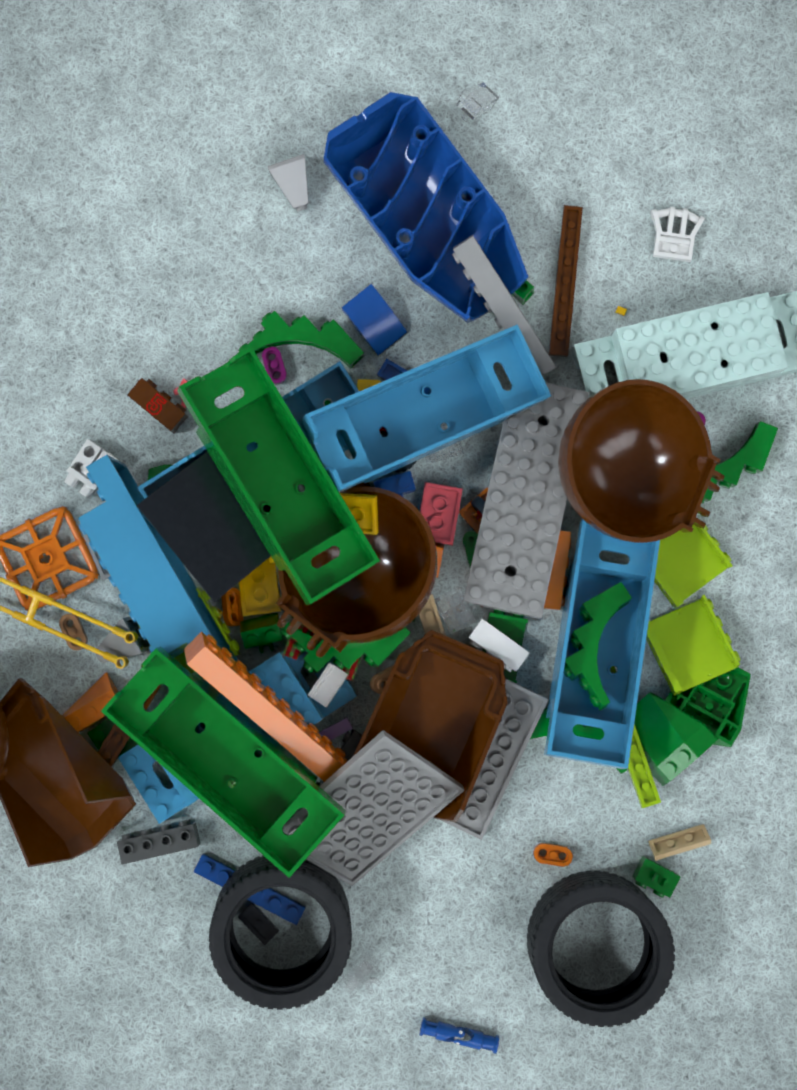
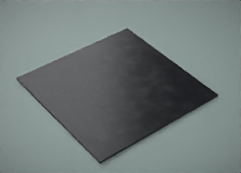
[136,451,271,602]

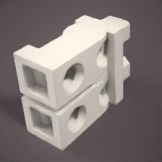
[65,439,122,498]

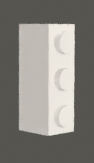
[468,619,530,672]

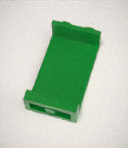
[482,609,528,683]

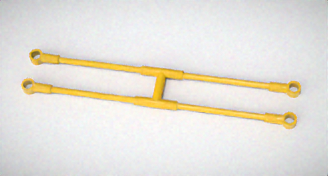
[0,577,138,669]

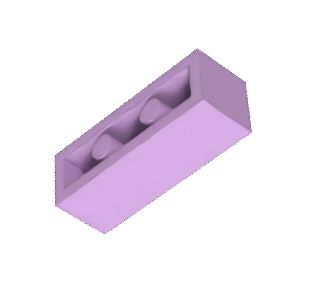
[318,718,353,740]

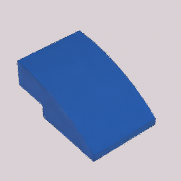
[341,284,407,356]

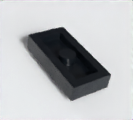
[238,903,279,945]

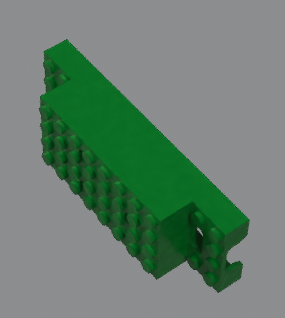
[177,346,380,605]
[101,646,346,878]

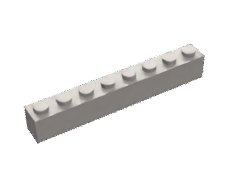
[452,235,556,376]

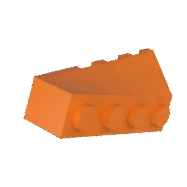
[62,672,118,733]

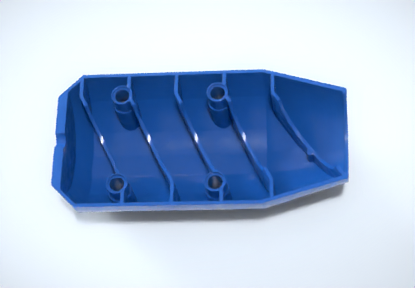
[324,92,529,323]

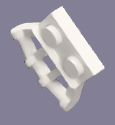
[650,206,705,262]

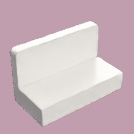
[307,663,349,708]

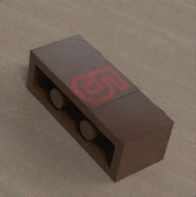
[127,378,188,434]

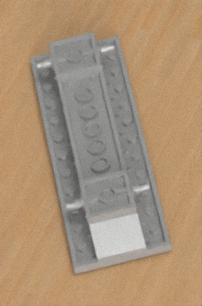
[463,383,590,619]

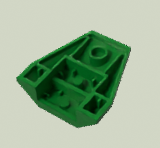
[665,667,751,747]
[634,692,718,786]

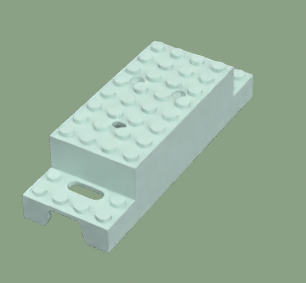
[572,291,797,399]

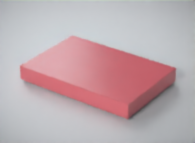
[420,482,463,546]

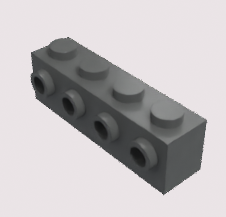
[117,819,201,865]

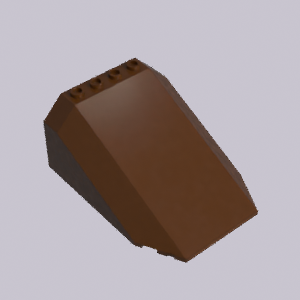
[353,630,508,822]
[0,678,136,867]

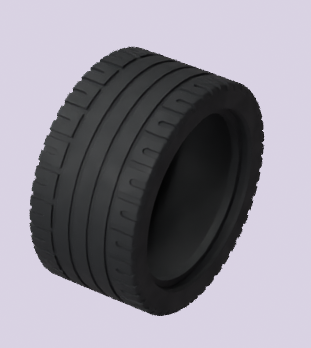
[209,855,352,1010]
[527,871,675,1027]

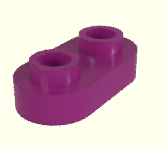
[262,346,287,385]

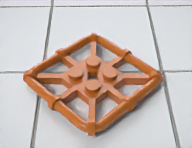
[0,506,99,611]

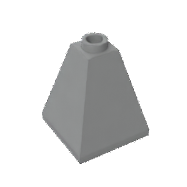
[268,154,308,212]
[96,617,150,663]

